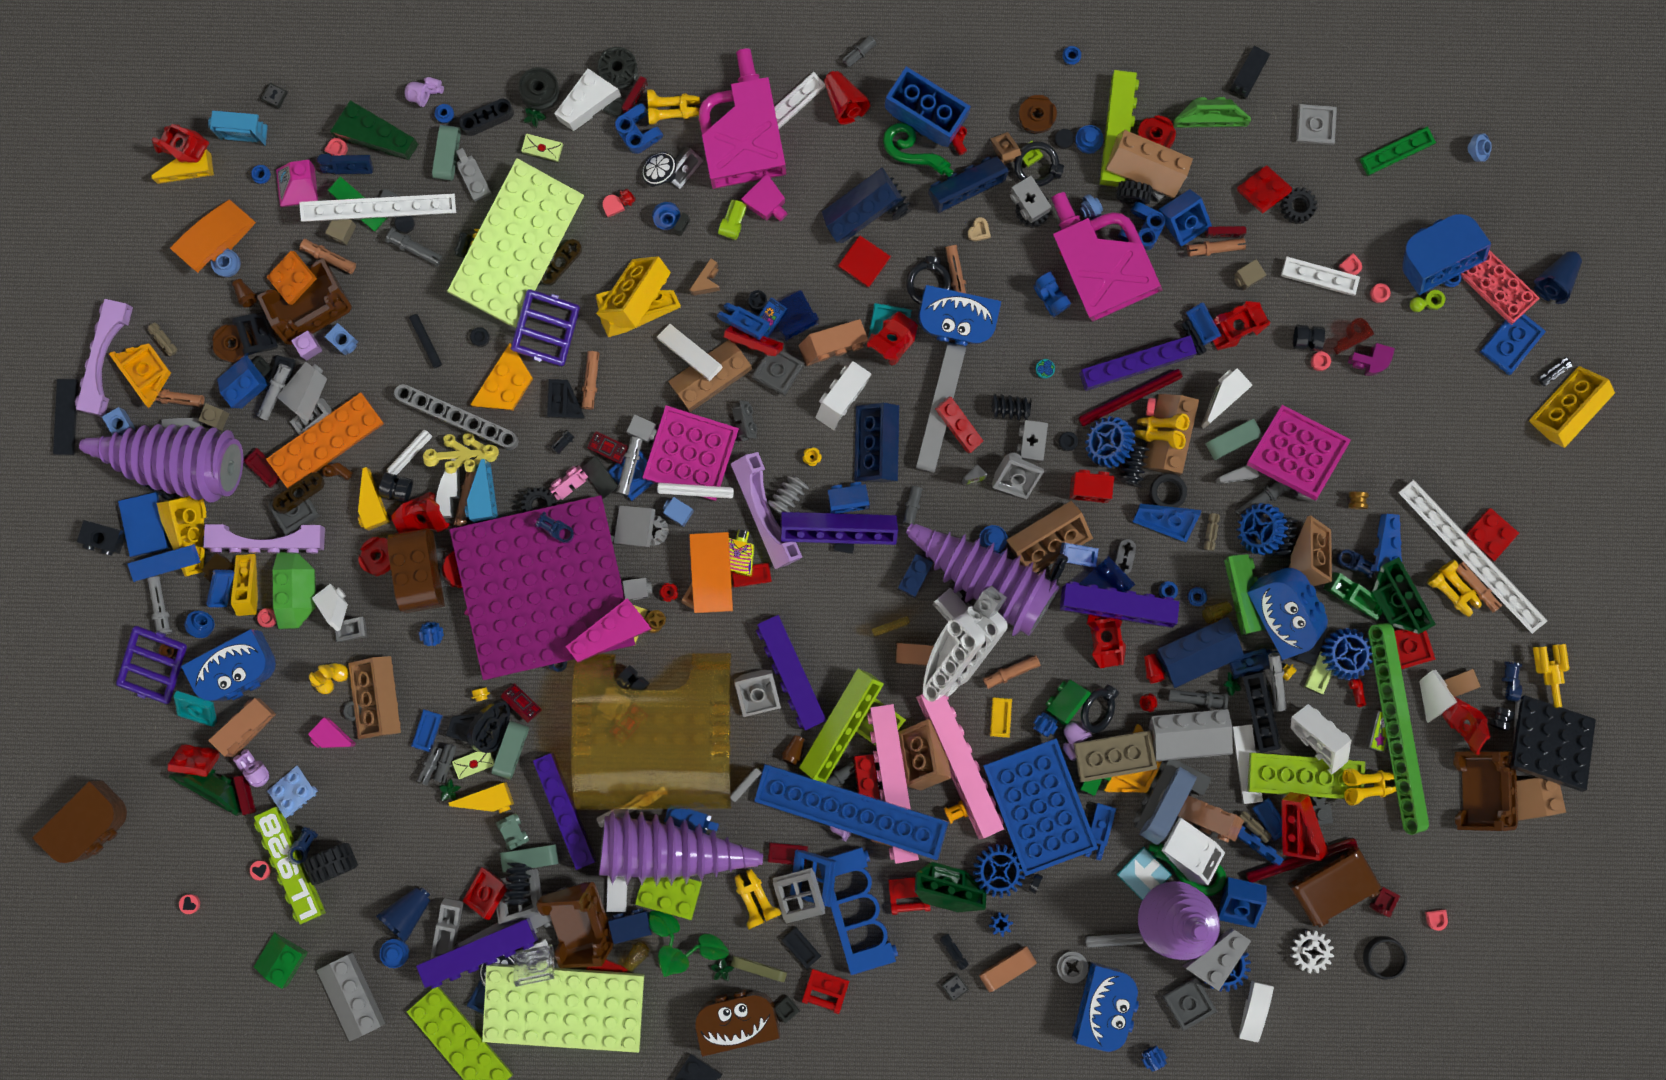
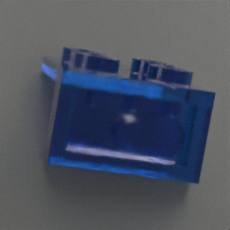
[777,290,819,341]
[1080,556,1135,592]

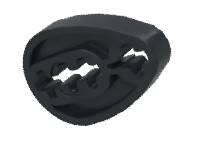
[467,700,510,753]

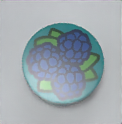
[1035,359,1055,379]

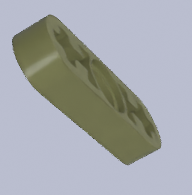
[731,956,788,982]

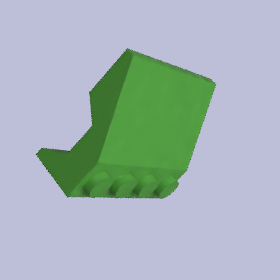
[1224,554,1266,635]

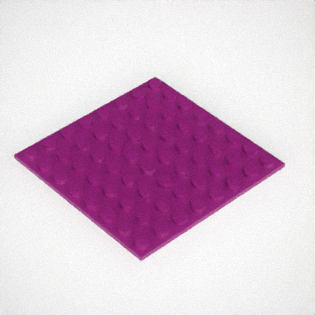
[450,495,635,680]

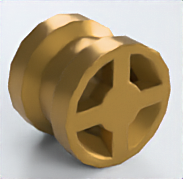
[1348,492,1369,509]
[645,610,666,633]

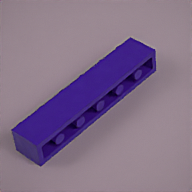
[1079,335,1197,391]
[780,512,898,545]
[1060,581,1179,628]
[756,615,826,730]
[533,753,597,870]
[416,918,538,989]

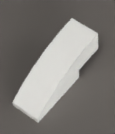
[436,459,461,518]
[1238,981,1274,1043]

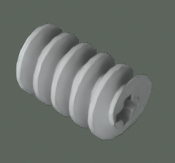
[768,475,809,514]

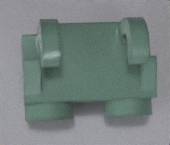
[495,813,529,851]

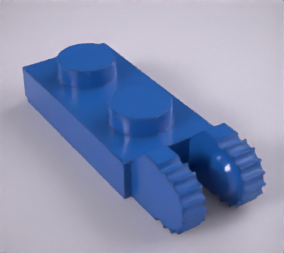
[717,303,770,340]
[1084,803,1116,861]

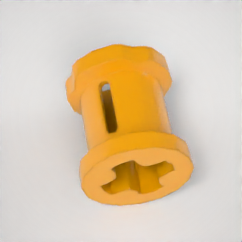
[943,801,968,824]

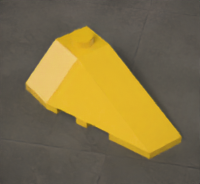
[596,290,681,337]
[157,496,207,577]

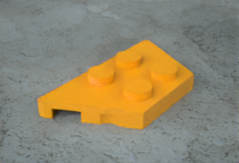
[109,343,171,408]
[470,343,533,411]
[1103,724,1162,793]

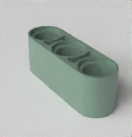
[432,125,461,181]
[1205,419,1263,460]
[492,721,529,780]
[500,844,558,872]

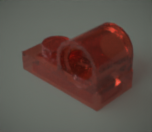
[1333,318,1374,355]

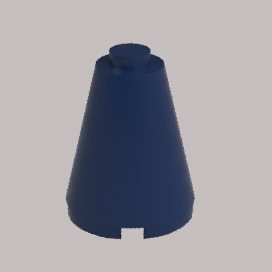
[1534,251,1582,304]
[376,887,430,943]

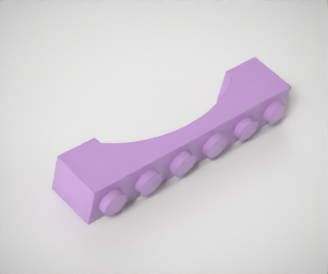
[75,299,133,416]
[731,452,802,569]
[204,524,325,554]

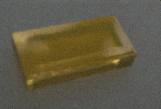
[871,616,910,637]

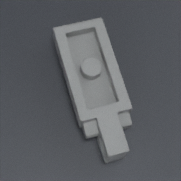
[456,148,492,201]

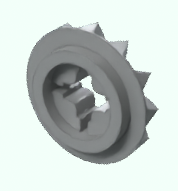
[650,515,669,546]
[1057,951,1088,983]

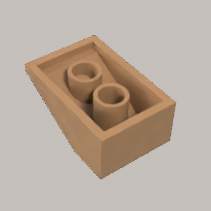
[1289,516,1332,586]
[898,719,951,791]
[1517,776,1566,821]

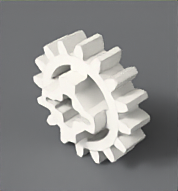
[1290,930,1334,973]

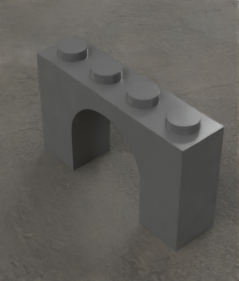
[1133,760,1212,842]

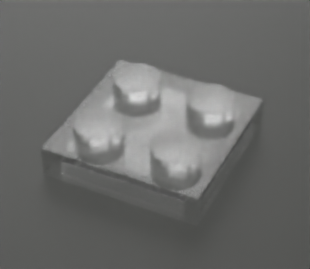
[514,945,554,987]

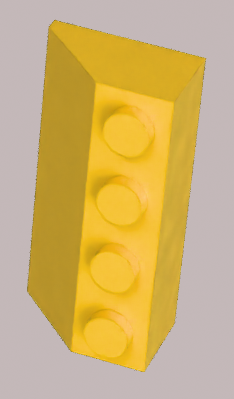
[596,256,671,328]
[1529,366,1615,448]

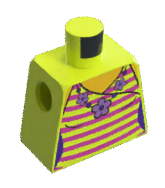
[729,529,754,577]

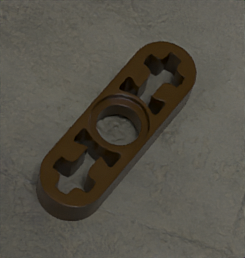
[541,239,582,286]
[272,472,325,514]

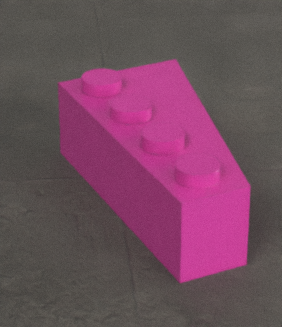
[565,598,652,663]

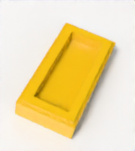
[990,698,1012,738]

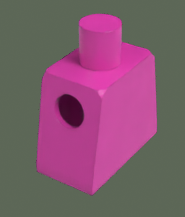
[741,174,788,221]

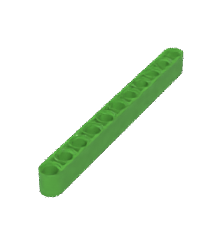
[1368,623,1429,835]

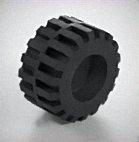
[303,843,358,885]

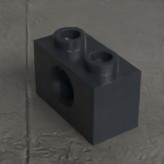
[77,520,125,556]

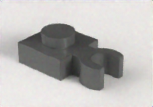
[1310,796,1333,825]

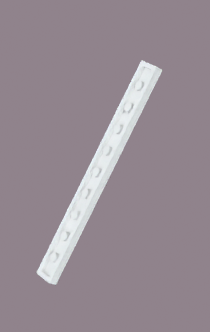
[1399,479,1547,634]

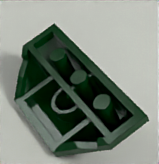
[1372,557,1436,634]
[169,768,242,816]
[915,862,986,912]

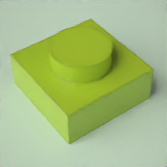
[1022,141,1043,168]

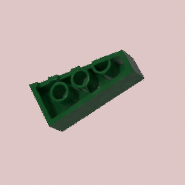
[330,100,419,160]

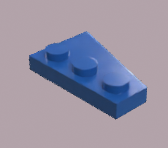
[1133,504,1201,542]
[1371,514,1402,572]
[1237,826,1284,865]

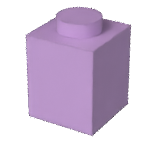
[291,331,323,361]

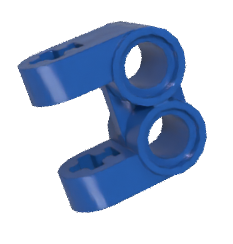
[615,104,664,154]
[1118,202,1166,251]
[1034,272,1071,317]

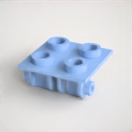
[267,766,318,818]

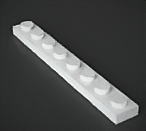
[299,194,456,222]

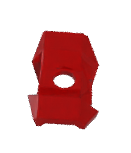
[152,124,209,163]
[1213,301,1270,350]
[867,311,918,366]
[391,492,449,533]
[1086,614,1126,669]
[1441,696,1490,755]

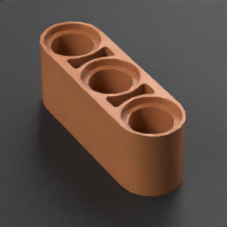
[895,643,934,665]
[979,946,1037,993]

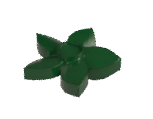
[523,109,546,128]
[1223,672,1241,696]
[438,778,461,801]
[711,958,734,981]

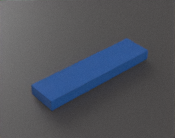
[128,544,201,582]

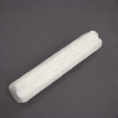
[387,430,432,475]

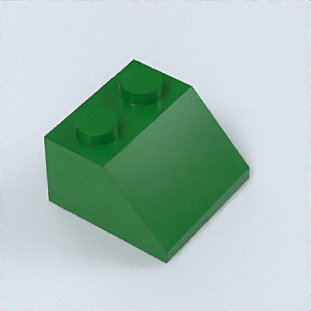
[1045,679,1091,724]
[254,932,308,989]

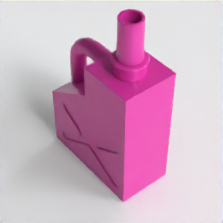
[699,49,786,189]
[1051,192,1163,322]

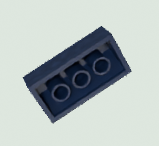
[928,156,1009,214]
[822,168,903,243]
[854,402,899,483]
[1157,617,1244,689]

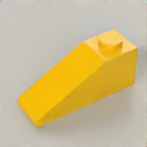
[152,149,214,184]
[358,467,390,530]
[231,554,258,616]
[449,782,514,814]

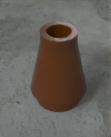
[232,279,257,308]
[782,735,805,765]

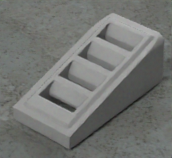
[289,398,333,435]
[1215,465,1259,484]

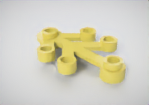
[423,433,499,474]

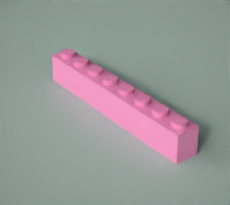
[916,694,1004,839]
[867,704,919,864]

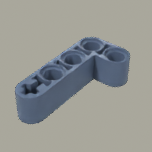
[1139,767,1197,845]

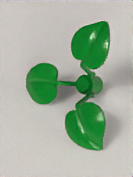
[649,911,729,977]

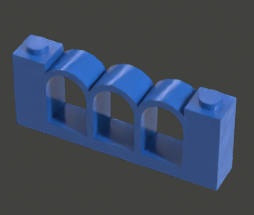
[818,847,898,975]

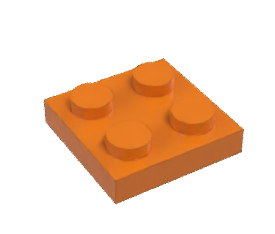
[267,251,317,305]

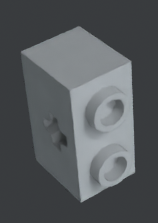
[1010,176,1052,223]
[1016,420,1048,463]

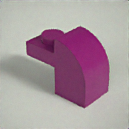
[1348,343,1395,376]

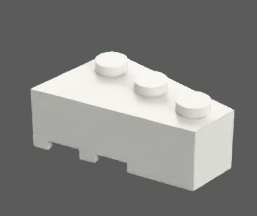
[1290,704,1351,775]

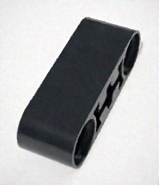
[460,98,514,136]

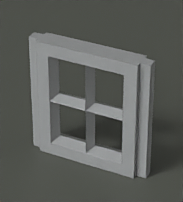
[773,868,825,923]
[497,869,542,926]

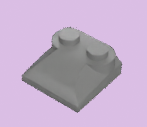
[992,453,1044,499]
[734,670,781,717]

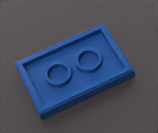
[1480,314,1546,375]
[118,492,169,557]

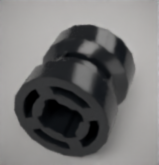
[748,290,767,313]
[1490,707,1515,731]

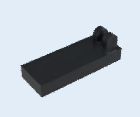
[1229,46,1270,99]

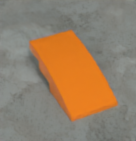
[170,199,256,273]
[690,532,733,613]

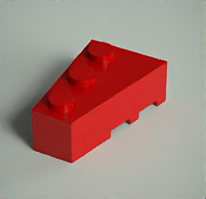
[1282,792,1329,861]

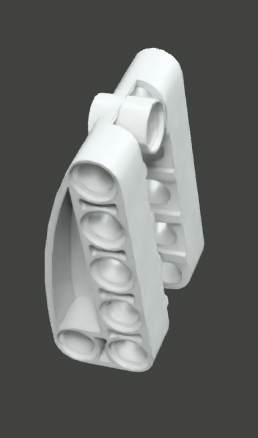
[923,606,1007,702]

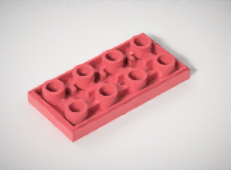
[1461,250,1540,325]

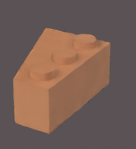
[799,319,868,366]
[208,698,276,757]
[1178,796,1244,843]

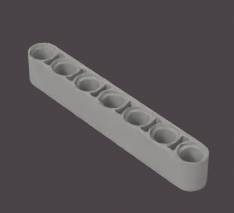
[916,342,966,473]
[394,384,519,450]

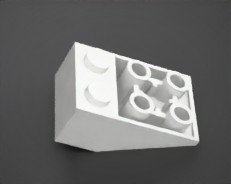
[1162,817,1225,886]

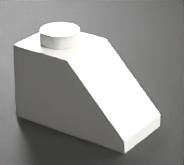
[312,584,348,632]

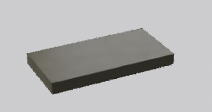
[1073,730,1157,782]

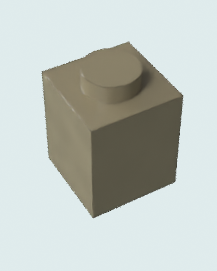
[326,219,357,245]
[1234,259,1266,290]
[198,403,229,431]

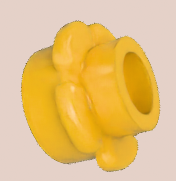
[803,448,821,466]
[1282,664,1297,681]
[471,687,490,702]

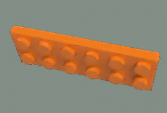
[266,393,384,489]

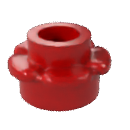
[619,188,636,206]
[659,583,678,602]
[1139,693,1157,712]

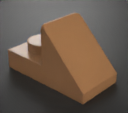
[991,132,1021,165]
[690,259,720,296]

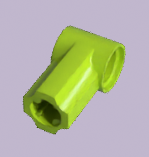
[718,200,747,240]

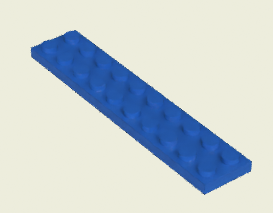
[754,764,949,860]

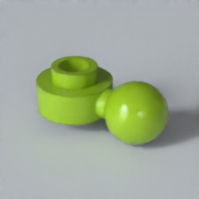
[1410,290,1445,312]

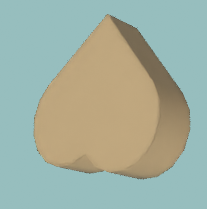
[968,217,991,242]

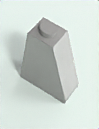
[277,362,327,422]

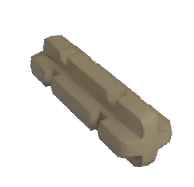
[148,323,178,356]
[1204,513,1220,551]
[1239,811,1272,843]

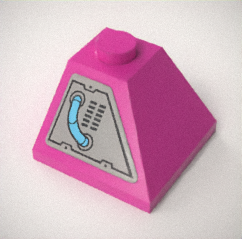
[276,160,318,207]

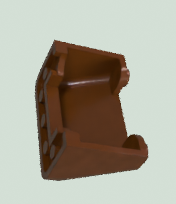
[257,258,352,345]
[1453,752,1518,831]
[1288,845,1382,928]
[536,882,613,968]

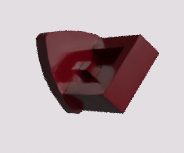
[1369,886,1400,918]

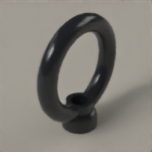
[1014,142,1064,187]
[906,256,952,304]
[1081,684,1119,733]

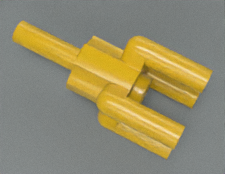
[1533,644,1569,708]

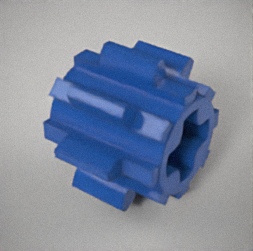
[419,622,444,646]
[1033,712,1058,737]
[988,912,1013,937]
[1141,1045,1167,1072]

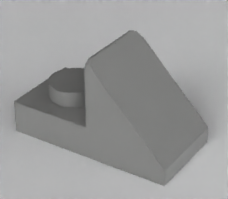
[335,617,367,642]

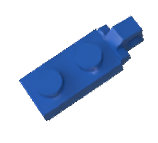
[664,803,719,833]

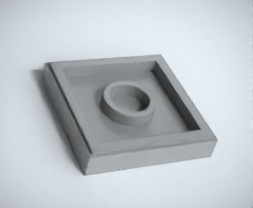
[1296,104,1337,145]
[614,506,655,548]
[730,768,762,802]

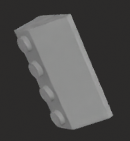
[1148,709,1233,762]
[317,953,386,1042]

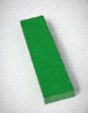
[1360,126,1436,176]

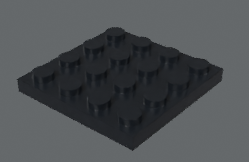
[1510,695,1596,792]

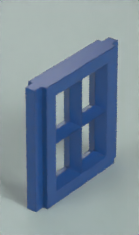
[790,849,837,907]

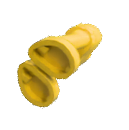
[647,89,700,125]
[1135,413,1190,449]
[1427,559,1482,617]
[309,663,349,694]
[1342,768,1397,806]
[735,869,782,930]

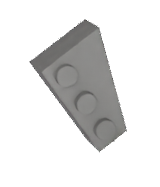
[1182,928,1251,991]

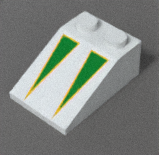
[1201,368,1252,429]

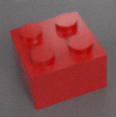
[1069,469,1114,503]

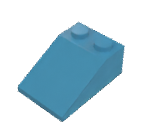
[465,459,498,523]

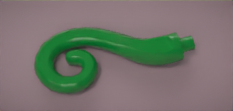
[883,123,954,177]
[1148,842,1226,896]

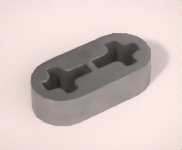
[1114,539,1136,576]

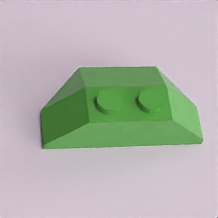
[1173,97,1251,128]
[273,552,316,629]

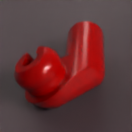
[952,126,967,156]
[1348,679,1366,707]

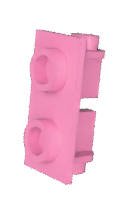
[549,465,588,500]

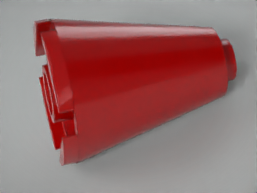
[824,71,870,125]

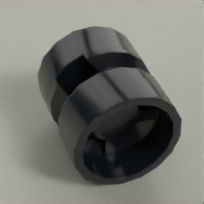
[1293,324,1325,352]
[379,472,413,503]
[613,665,650,701]

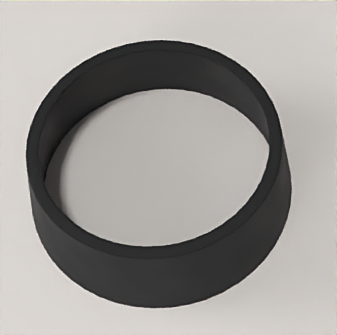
[1363,936,1407,980]

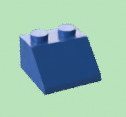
[1159,189,1212,247]
[217,356,269,409]
[828,482,870,514]
[1218,877,1267,928]

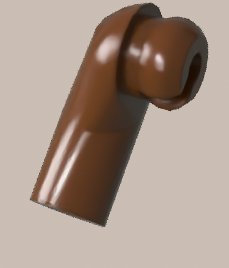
[322,463,353,480]

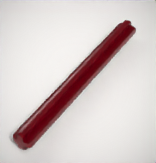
[1078,369,1183,426]
[1246,838,1358,883]

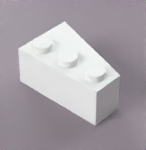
[554,69,622,131]
[815,361,871,430]

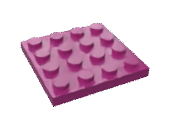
[1247,405,1351,501]
[643,406,739,501]

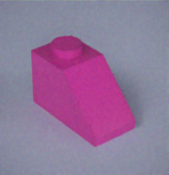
[308,717,356,748]

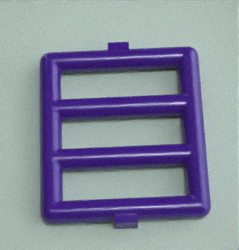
[511,289,580,366]
[116,626,187,704]

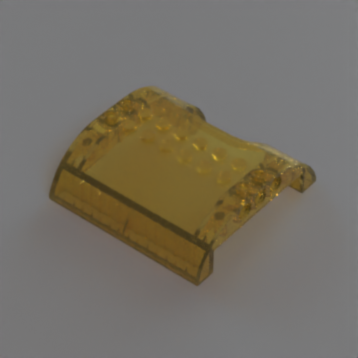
[571,653,731,809]

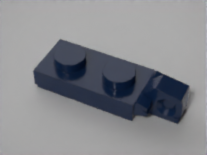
[1229,648,1283,679]

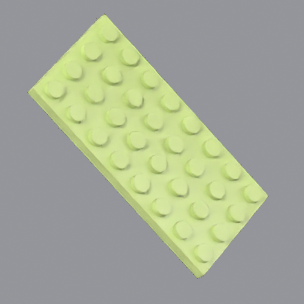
[447,158,584,328]
[482,964,644,1053]

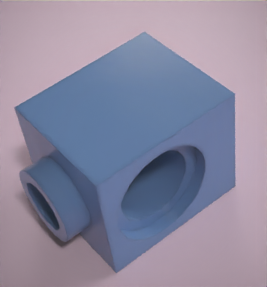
[325,323,358,355]
[102,407,136,435]
[663,497,694,527]

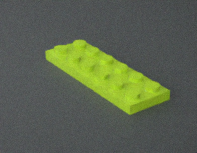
[1247,753,1365,800]
[407,987,513,1080]

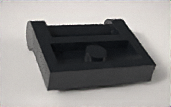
[232,312,278,356]

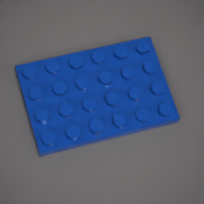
[983,738,1098,876]

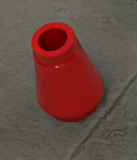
[1144,654,1165,684]

